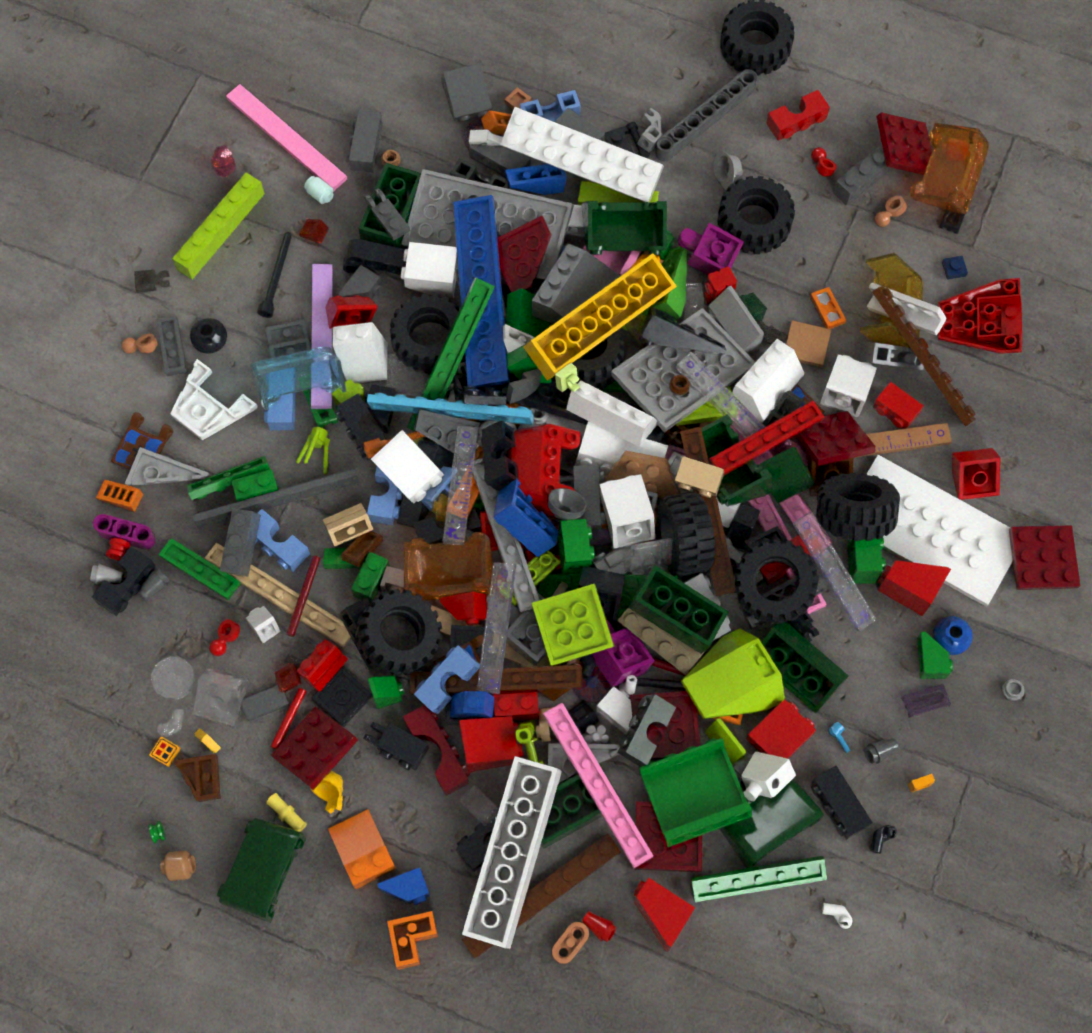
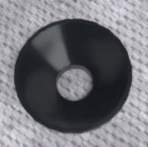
[190,318,227,354]

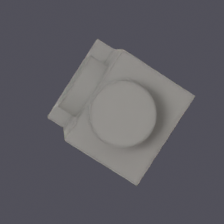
[380,566,414,593]

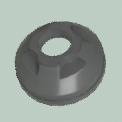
[547,488,587,521]

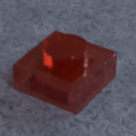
[275,663,302,693]

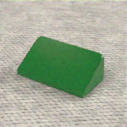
[323,548,366,569]

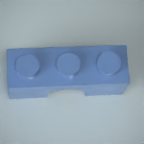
[520,90,581,122]
[367,466,403,525]
[255,509,310,572]
[414,645,482,714]

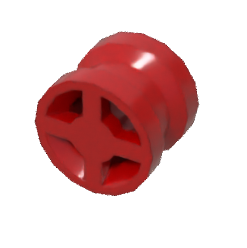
[105,538,131,561]

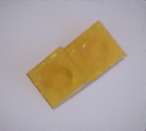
[432,494,455,529]

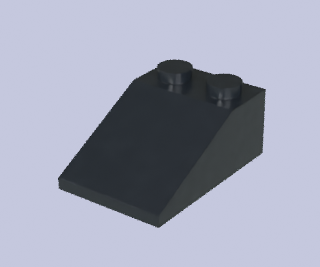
[578,566,625,630]

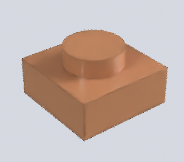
[505,87,532,110]

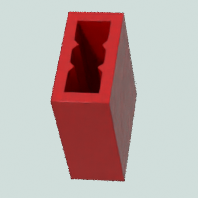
[746,699,816,759]

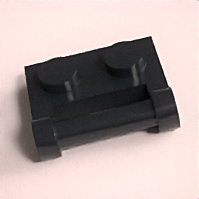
[605,122,650,158]

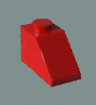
[439,592,487,625]

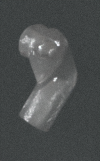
[157,709,184,737]

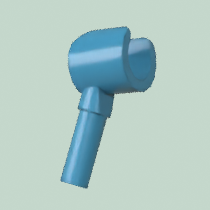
[829,722,851,753]

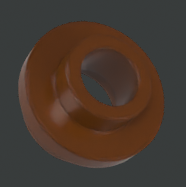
[669,375,690,395]

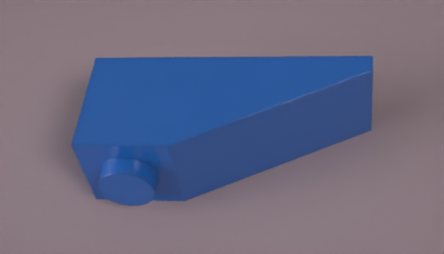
[505,164,567,195]

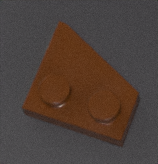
[175,754,221,802]

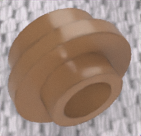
[381,150,401,166]

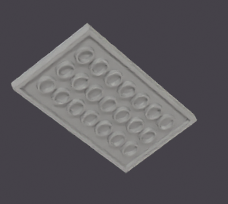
[402,169,574,281]

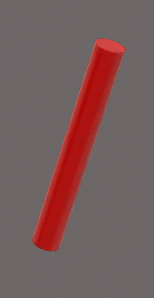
[270,688,307,750]

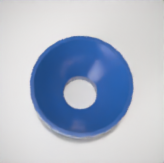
[933,616,973,655]

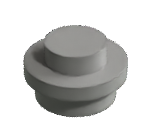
[1002,679,1024,701]

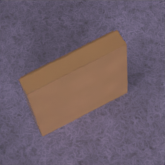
[786,320,831,368]

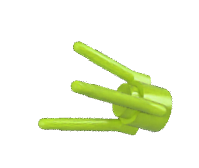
[296,427,330,474]

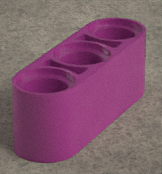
[93,514,156,550]

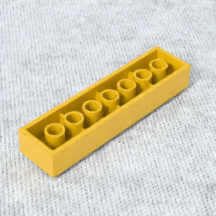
[523,253,677,381]

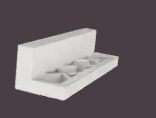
[867,283,947,336]

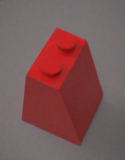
[878,560,951,616]
[459,716,523,773]
[634,877,695,952]

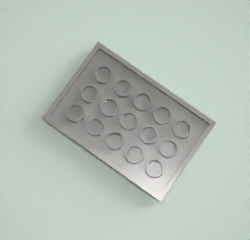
[611,308,756,432]

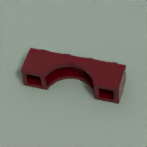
[403,705,470,796]

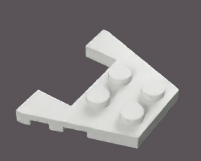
[170,359,258,440]

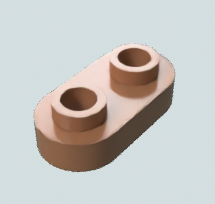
[552,922,589,964]

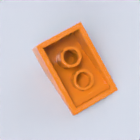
[328,809,396,889]

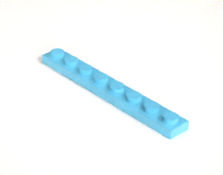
[367,393,534,425]

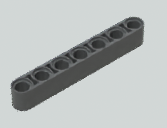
[656,69,757,161]

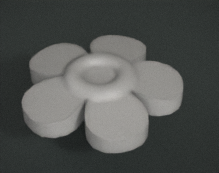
[584,724,609,744]

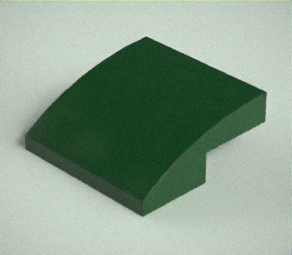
[758,446,815,503]

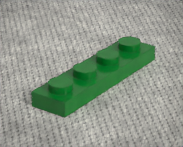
[187,456,270,500]
[159,538,241,601]

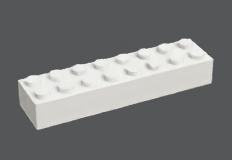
[500,107,664,202]
[462,756,562,949]

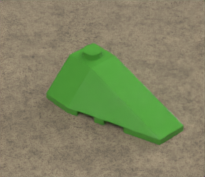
[640,246,688,320]

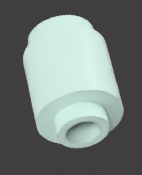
[304,176,334,204]

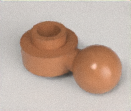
[875,196,907,227]
[121,334,158,354]

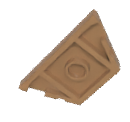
[605,450,681,498]

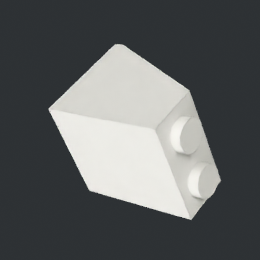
[401,242,458,301]
[333,322,388,383]
[820,354,877,417]
[371,430,444,503]
[599,474,655,549]

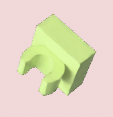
[555,363,580,392]

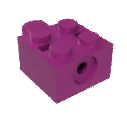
[677,223,744,275]
[592,620,655,687]

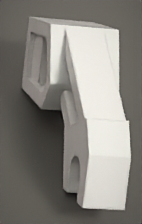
[469,130,506,148]

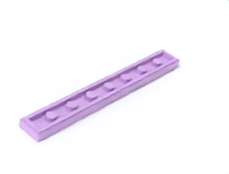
[311,264,332,409]

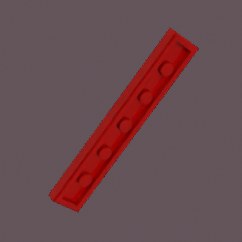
[708,401,824,476]

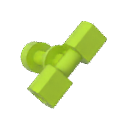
[516,720,544,764]

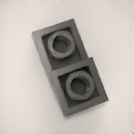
[506,369,542,404]

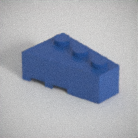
[493,479,558,557]

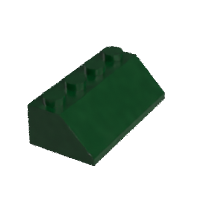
[761,622,849,714]

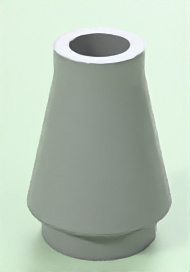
[90,564,123,584]

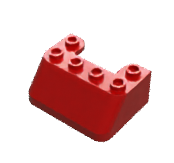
[508,424,581,519]

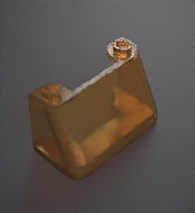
[910,123,989,214]
[404,532,497,600]

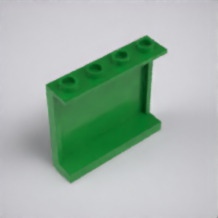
[639,738,752,847]

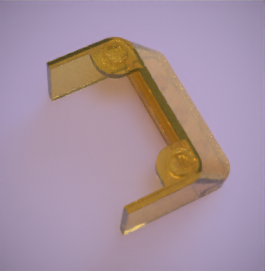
[860,253,923,348]

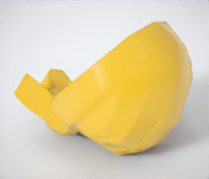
[310,771,343,814]

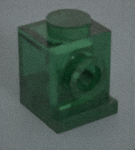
[739,292,767,324]

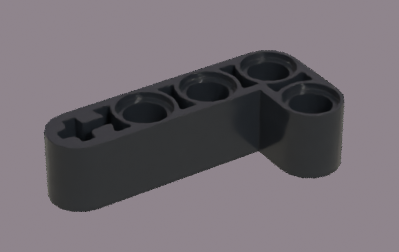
[343,239,406,275]

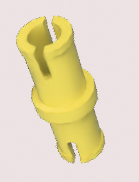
[266,793,307,832]

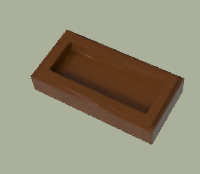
[341,531,383,567]

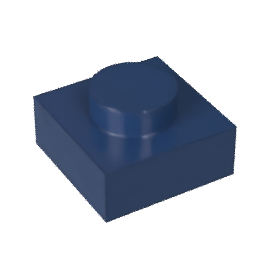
[942,255,968,280]

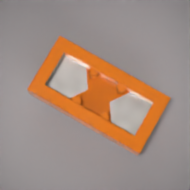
[810,287,846,329]

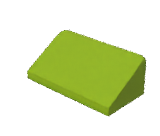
[705,718,746,764]

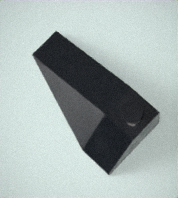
[397,440,461,528]

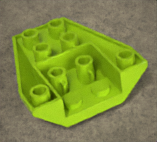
[681,628,785,719]

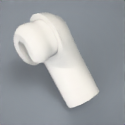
[822,903,852,929]

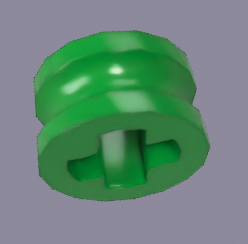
[149,821,166,844]

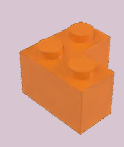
[387,911,438,970]

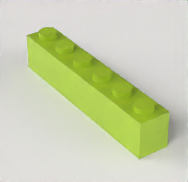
[172,172,265,280]

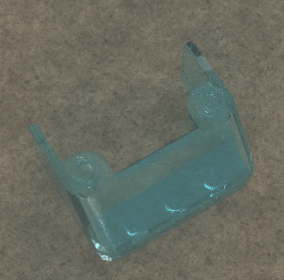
[250,347,347,410]

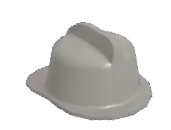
[713,151,743,190]

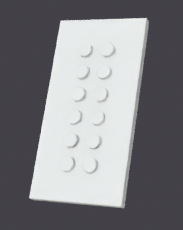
[867,455,1013,607]

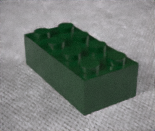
[358,163,421,248]
[628,565,729,654]
[541,763,622,849]

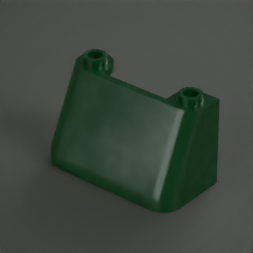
[582,201,667,255]
[683,414,772,507]
[720,779,824,868]
[217,818,306,923]

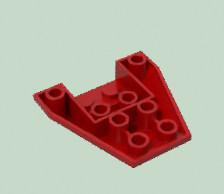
[938,278,1023,354]

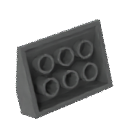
[532,244,620,324]

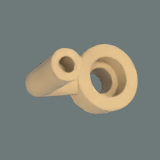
[535,707,553,742]

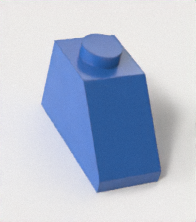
[450,691,494,718]
[378,867,430,905]

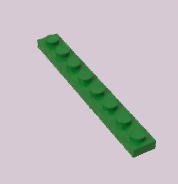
[407,277,495,432]

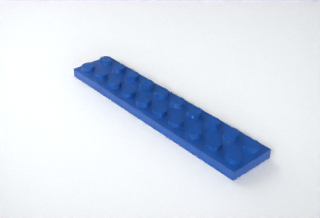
[453,195,510,389]

